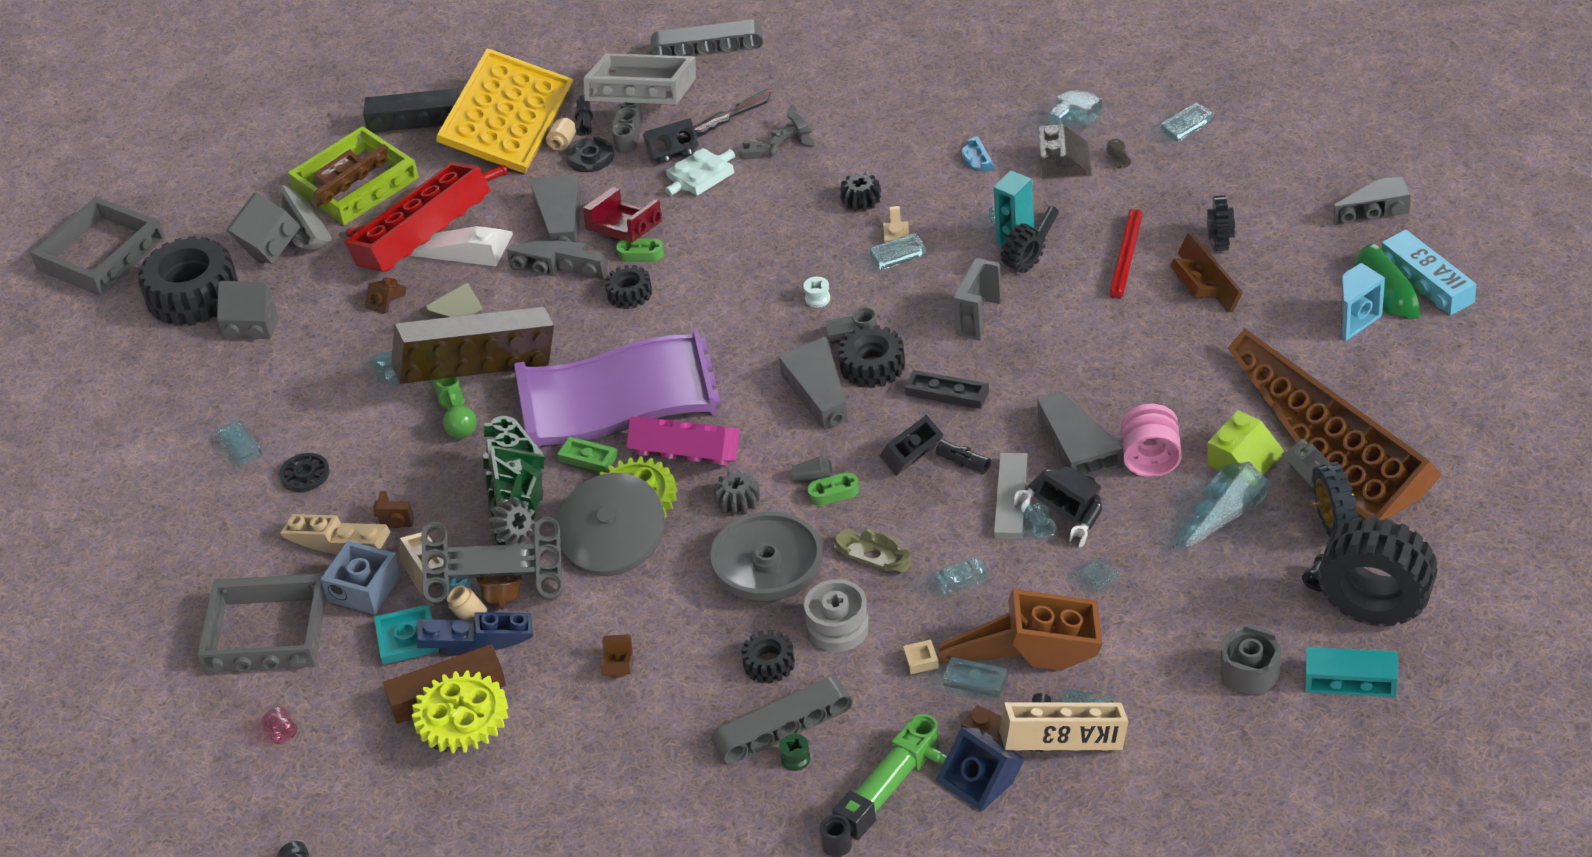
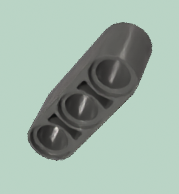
[612,102,643,154]

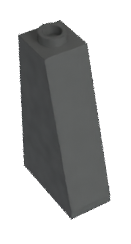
[530,175,582,243]
[779,337,848,430]
[1037,391,1123,476]

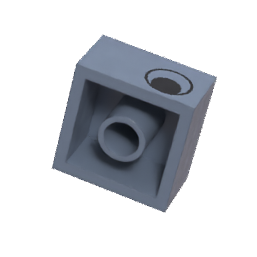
[320,541,402,615]

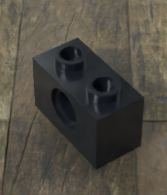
[879,414,944,476]

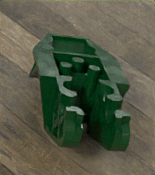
[483,416,544,545]

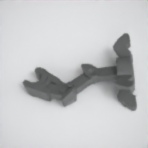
[739,104,815,159]

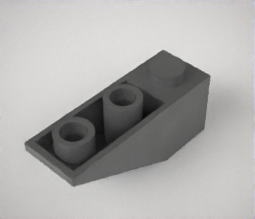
[1334,176,1411,225]

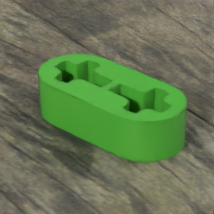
[616,238,664,262]
[808,473,859,506]

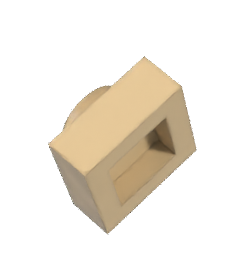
[903,640,939,675]

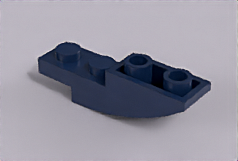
[416,612,533,656]

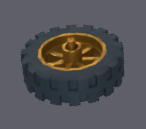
[1311,462,1358,537]

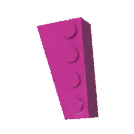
[627,416,740,465]

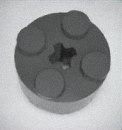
[1220,625,1281,696]

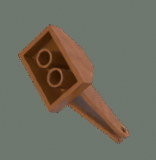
[938,589,1103,671]

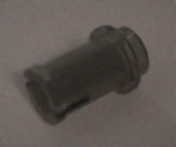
[1106,139,1131,169]

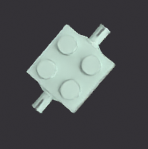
[665,148,735,197]

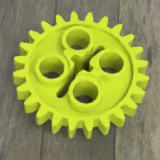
[412,670,508,753]

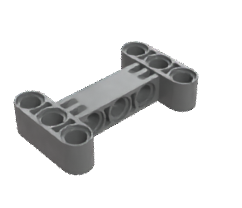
[421,517,562,606]

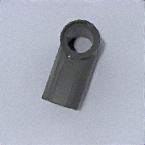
[826,307,878,342]

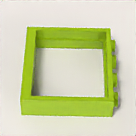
[288,126,419,225]

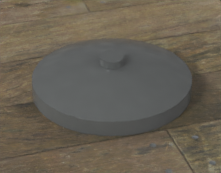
[557,473,665,576]
[710,511,823,601]

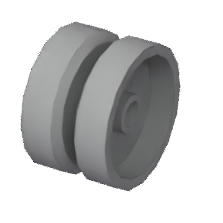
[804,579,870,652]

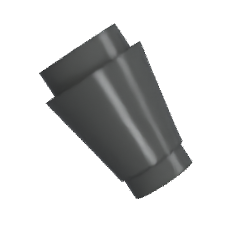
[792,456,833,482]

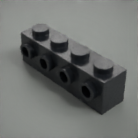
[363,88,459,132]

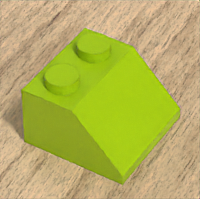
[1207,410,1284,487]

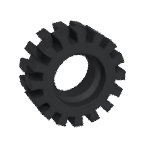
[1000,223,1046,273]
[605,265,652,309]
[741,630,795,684]

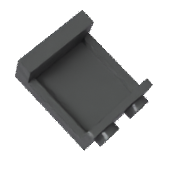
[954,258,1002,341]

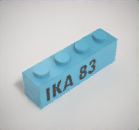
[1382,230,1476,316]

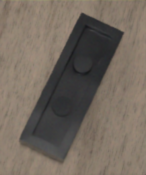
[905,370,989,409]

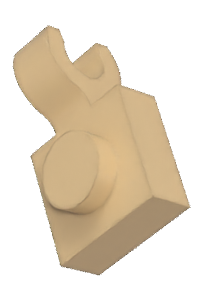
[883,206,910,247]

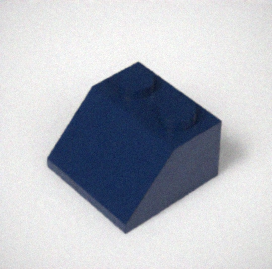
[936,727,1025,811]

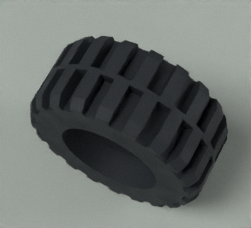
[138,236,238,326]
[1318,517,1438,626]

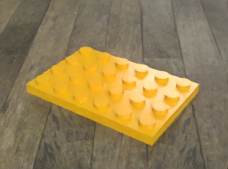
[436,48,574,174]

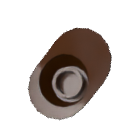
[476,575,523,610]

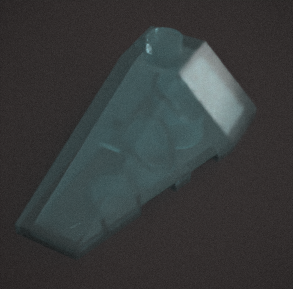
[1172,462,1272,550]

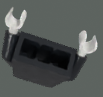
[1014,467,1102,547]

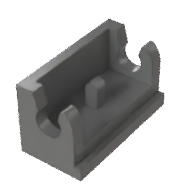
[1281,439,1330,488]

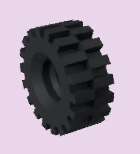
[838,325,905,388]

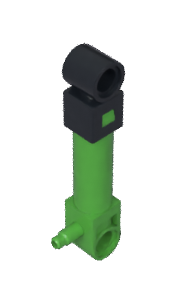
[819,714,947,857]

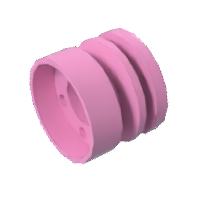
[1121,404,1182,477]

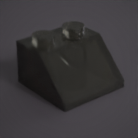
[1039,125,1092,179]

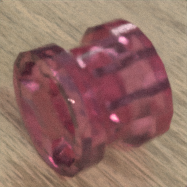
[261,707,298,744]

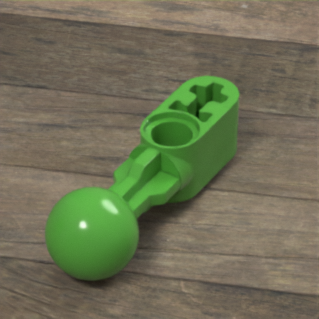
[432,377,477,439]

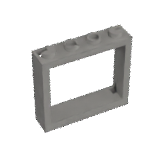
[583,53,696,104]

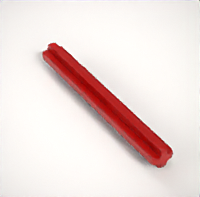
[1109,208,1142,299]

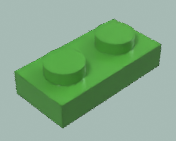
[557,436,618,473]

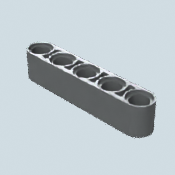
[650,20,763,56]
[711,677,853,764]

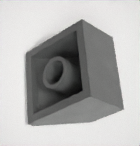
[226,192,301,264]
[217,281,279,339]

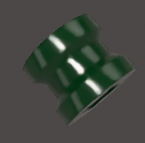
[779,734,811,771]

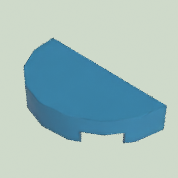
[961,136,994,171]

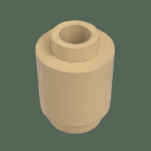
[546,118,576,151]
[447,585,487,620]

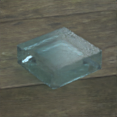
[1079,558,1119,593]

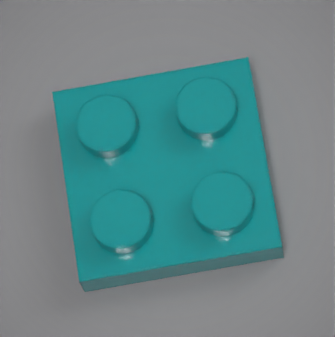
[374,604,439,665]

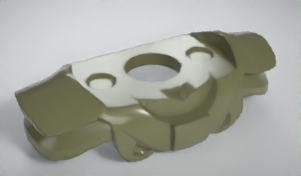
[833,529,911,572]

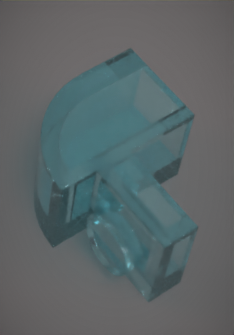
[1049,91,1102,134]

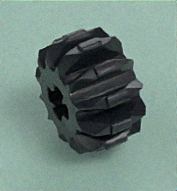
[840,172,881,212]

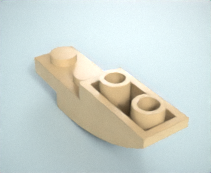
[280,514,390,555]

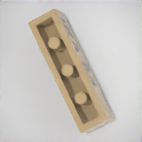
[999,702,1128,751]

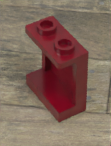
[583,187,662,243]

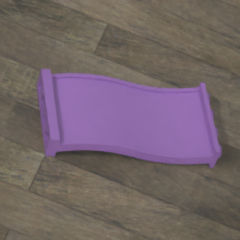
[514,328,721,449]

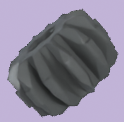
[714,470,760,516]
[487,497,537,546]

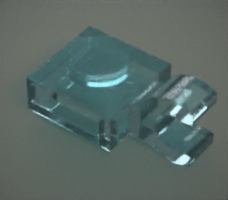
[369,350,399,388]

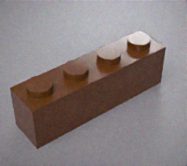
[382,644,506,724]

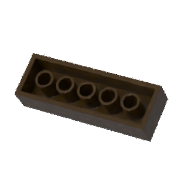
[391,307,554,384]

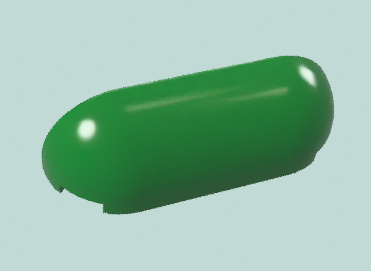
[1353,243,1420,319]

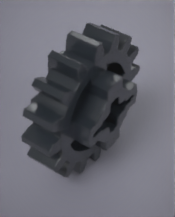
[1207,195,1235,251]

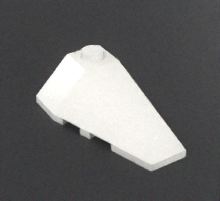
[410,226,513,266]

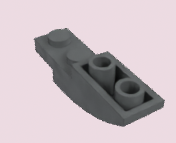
[506,241,607,279]

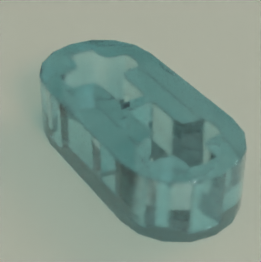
[934,558,989,595]

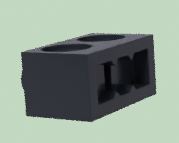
[642,118,699,164]

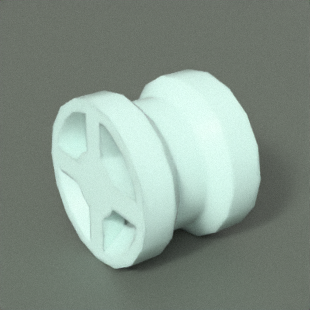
[803,276,830,308]

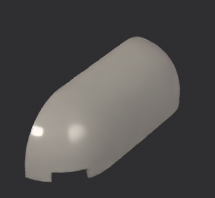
[277,185,332,250]

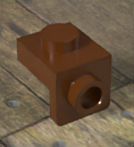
[366,277,407,314]
[373,491,414,528]
[601,634,634,678]

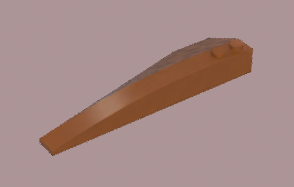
[1228,328,1442,520]

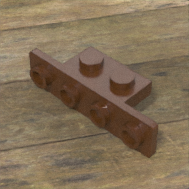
[312,144,388,208]
[1170,233,1243,312]

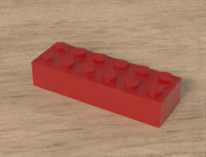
[344,162,491,272]

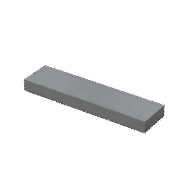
[994,453,1028,540]

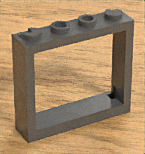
[30,196,165,296]
[198,573,326,673]

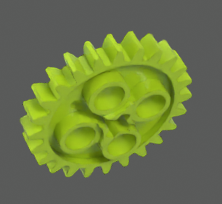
[600,457,678,518]

